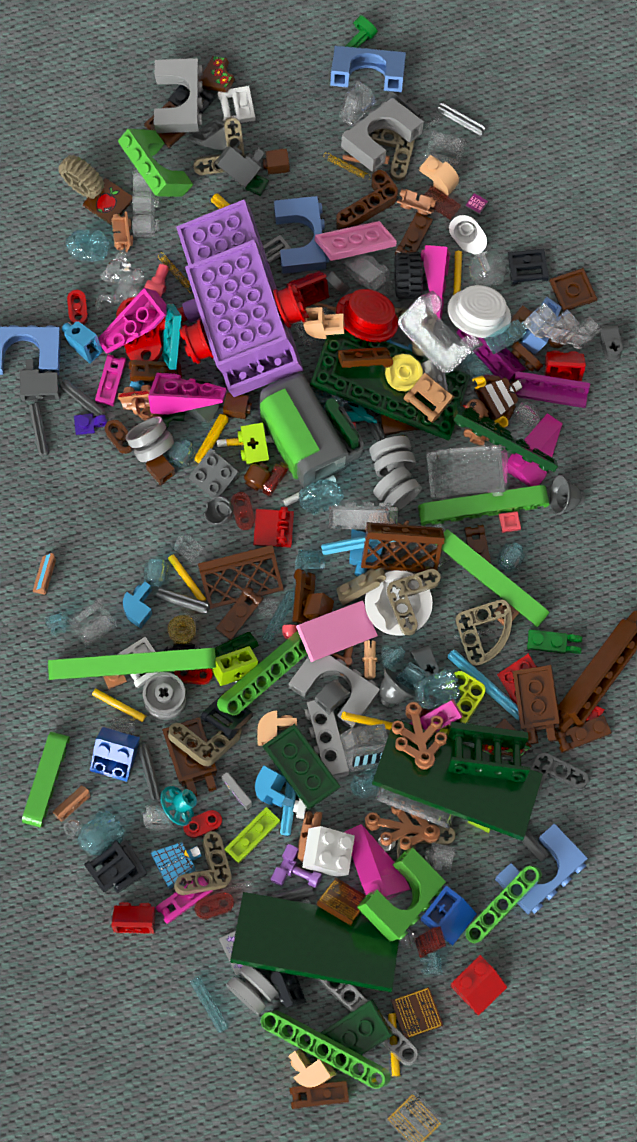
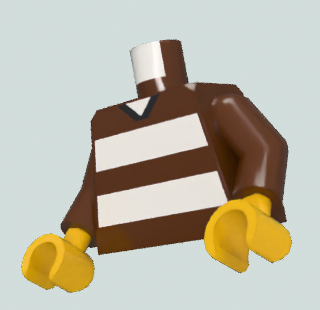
[472,375,522,428]

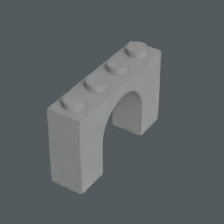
[154,58,203,133]
[341,98,424,172]
[289,655,380,731]

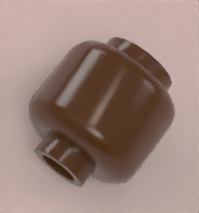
[244,462,272,491]

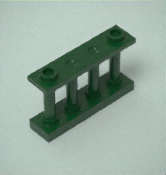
[447,721,530,782]

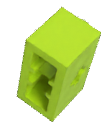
[237,423,269,465]
[213,646,258,686]

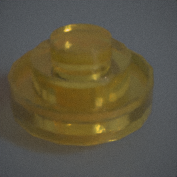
[168,615,196,644]

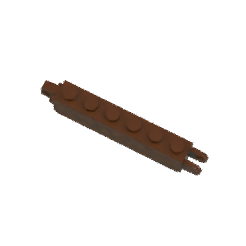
[556,610,637,732]

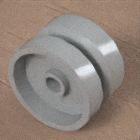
[126,416,174,462]
[369,436,416,478]
[373,466,422,514]
[142,672,187,720]
[226,965,278,1015]

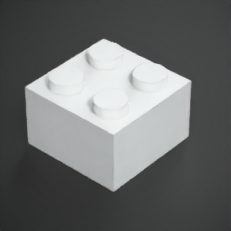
[302,826,355,877]

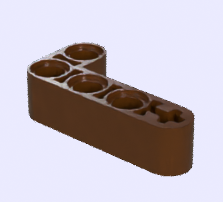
[336,170,398,230]

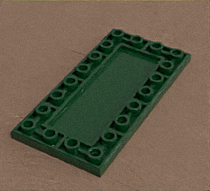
[310,329,471,441]
[372,719,543,841]
[230,892,399,992]

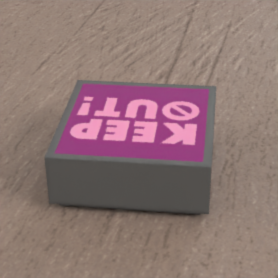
[464,192,489,217]

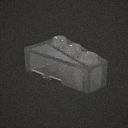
[336,253,394,298]
[329,502,398,529]

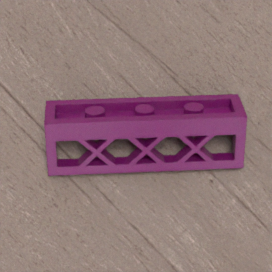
[456,329,526,383]
[514,371,590,408]

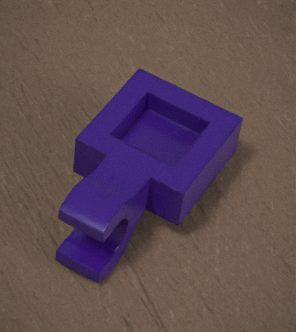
[74,413,107,435]

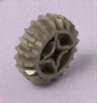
[59,155,104,199]

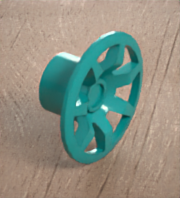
[161,786,197,826]

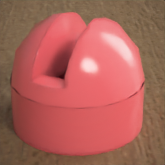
[282,625,298,639]

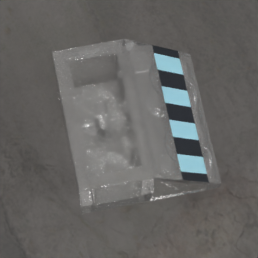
[340,724,388,773]

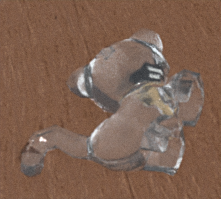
[95,252,144,311]

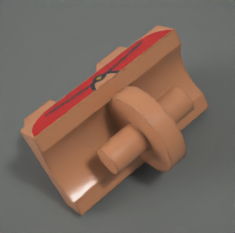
[118,385,151,415]

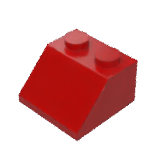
[285,271,329,307]
[544,350,586,381]
[111,902,156,934]
[450,955,507,1016]

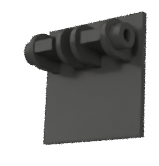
[188,448,239,498]

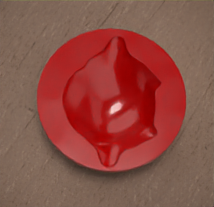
[336,289,398,342]

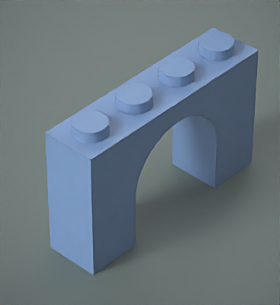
[330,46,406,92]
[274,196,329,274]
[0,325,61,375]
[495,824,588,915]

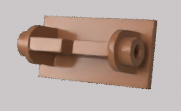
[397,189,436,215]
[111,212,133,252]

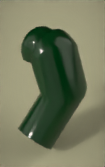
[160,412,185,428]

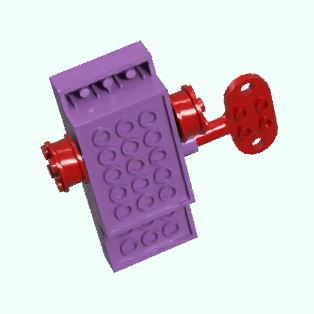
[116,199,309,397]

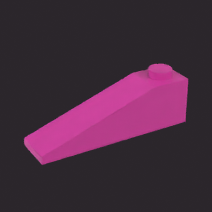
[421,245,450,323]
[98,288,167,354]
[148,373,226,415]
[504,413,562,487]
[344,824,411,900]

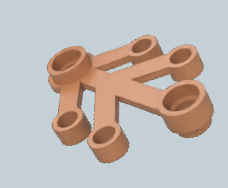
[392,702,447,770]
[365,801,440,850]

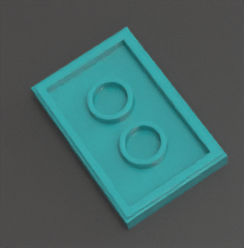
[162,304,181,370]

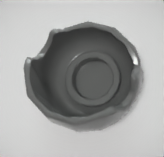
[204,496,233,525]

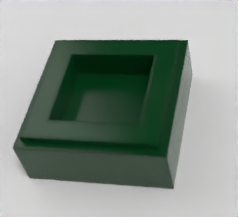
[245,174,269,196]

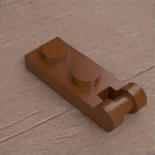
[395,212,433,255]
[338,347,393,368]
[129,360,182,382]
[464,524,492,579]
[293,569,316,624]
[216,586,264,640]
[557,715,612,753]
[289,1081,349,1109]

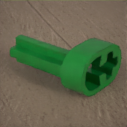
[345,15,378,48]

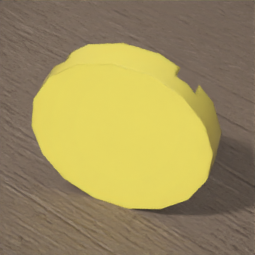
[385,354,423,392]

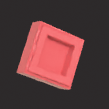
[499,511,521,533]

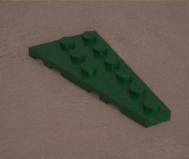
[452,398,558,472]

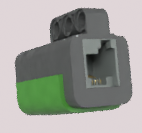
[260,373,364,489]

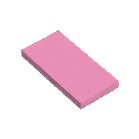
[314,221,397,261]
[296,600,378,662]

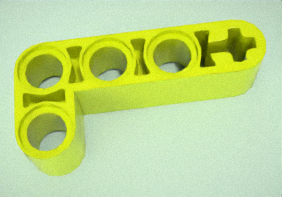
[439,671,485,736]

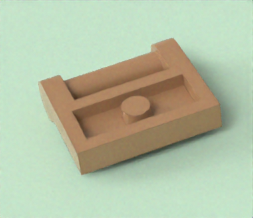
[404,373,454,423]

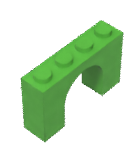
[118,129,193,197]
[357,848,446,942]

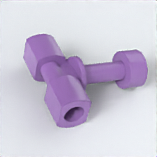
[270,844,323,888]

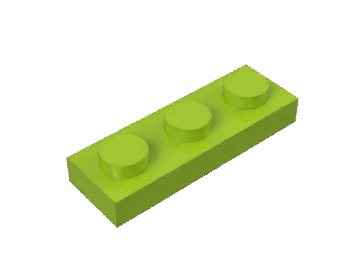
[224,807,280,864]

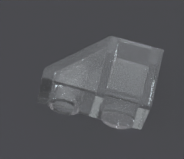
[339,81,376,126]
[143,805,174,833]

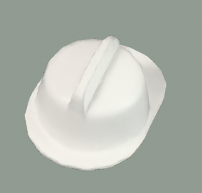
[449,215,487,255]

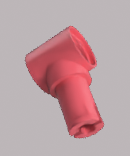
[145,264,169,299]

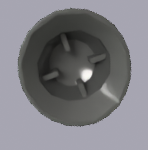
[550,475,585,515]
[379,668,415,707]

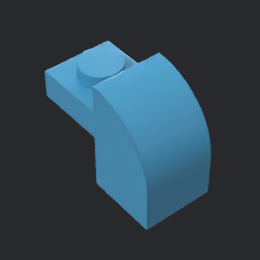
[123,581,152,629]
[255,765,294,808]

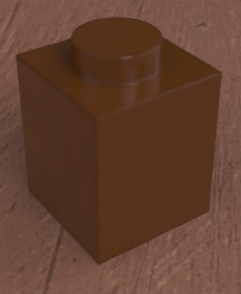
[262,148,290,175]
[223,392,252,420]
[145,455,175,486]
[303,593,334,620]

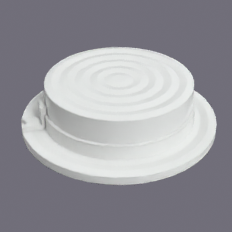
[448,285,511,338]
[365,570,433,636]

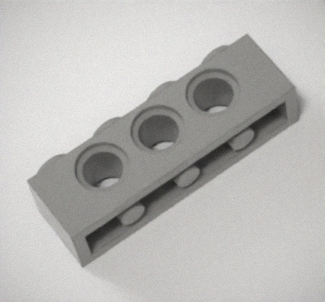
[304,700,349,778]

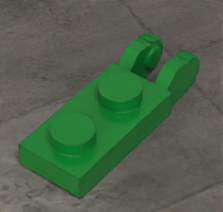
[527,629,583,654]

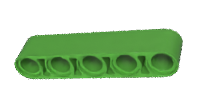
[22,731,70,828]
[466,866,542,943]

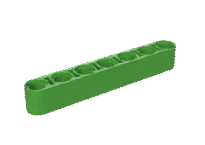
[418,485,550,526]
[435,529,550,627]
[217,631,307,715]
[261,1010,391,1089]

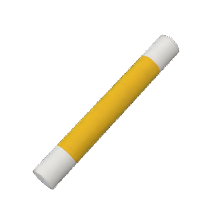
[217,435,274,447]

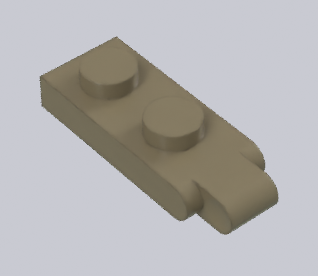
[336,568,386,605]

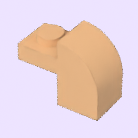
[419,155,459,197]
[303,307,344,339]
[258,711,297,746]
[289,1049,336,1087]

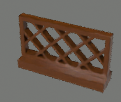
[361,522,445,572]
[198,545,284,609]

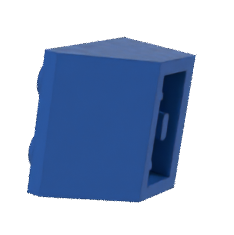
[90,727,140,782]
[421,886,477,946]

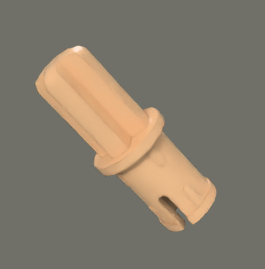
[362,640,378,680]

